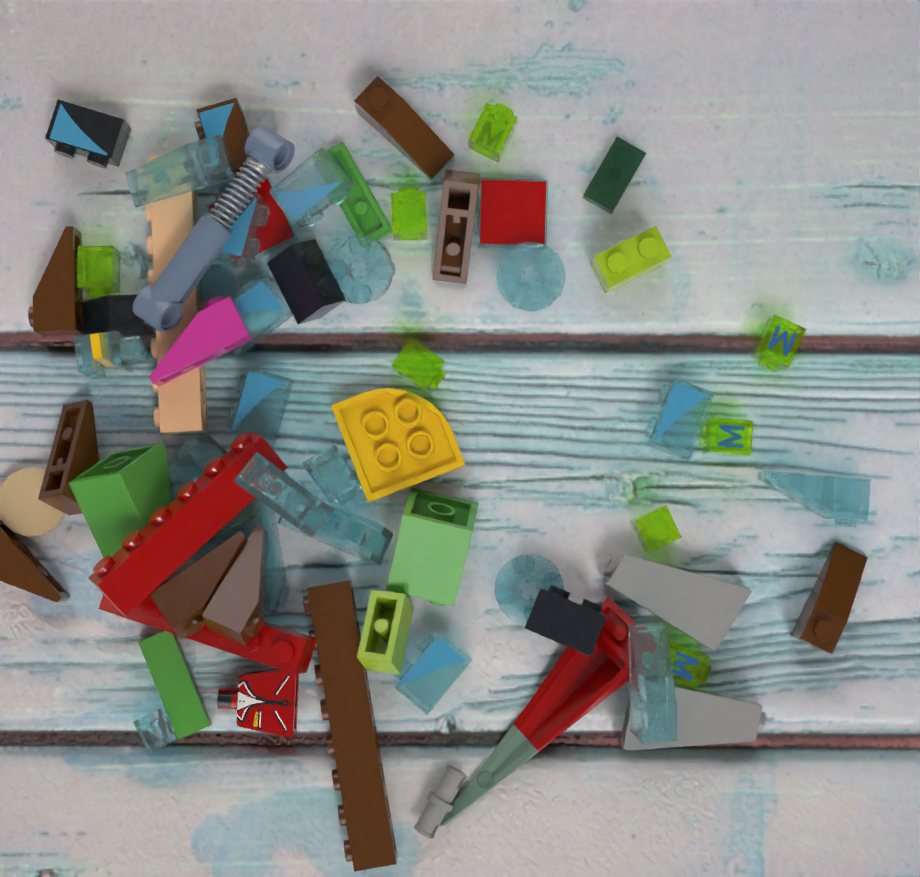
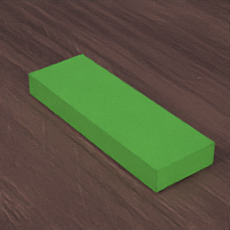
[313,142,393,249]
[138,631,212,739]

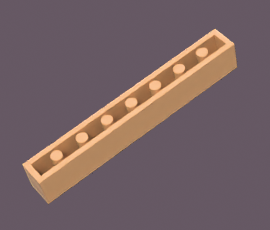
[144,154,208,435]

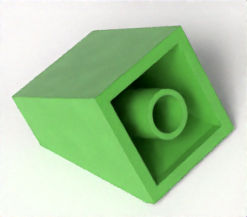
[69,442,172,558]
[386,487,479,606]

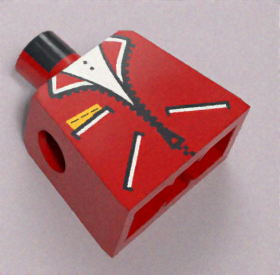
[217,668,299,738]

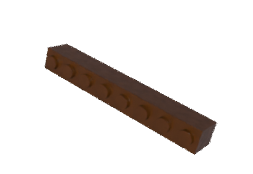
[303,580,398,872]

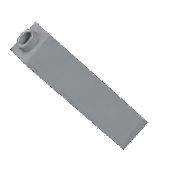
[602,554,752,651]
[619,676,766,750]

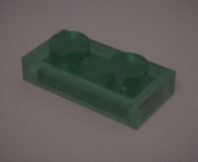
[582,137,646,215]

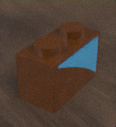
[194,98,250,183]

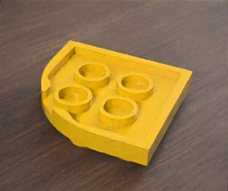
[331,388,465,503]

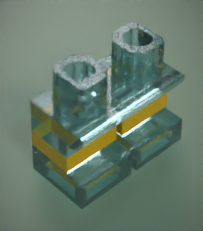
[74,331,150,379]

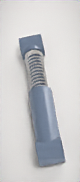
[133,126,295,333]

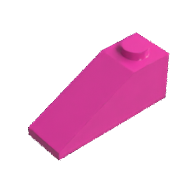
[149,296,253,387]

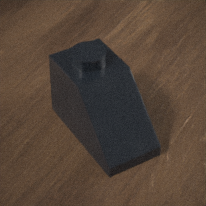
[83,294,153,337]

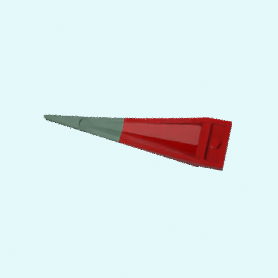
[440,597,659,826]

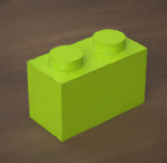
[590,226,672,294]
[357,590,414,675]

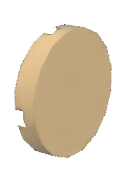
[0,467,66,537]

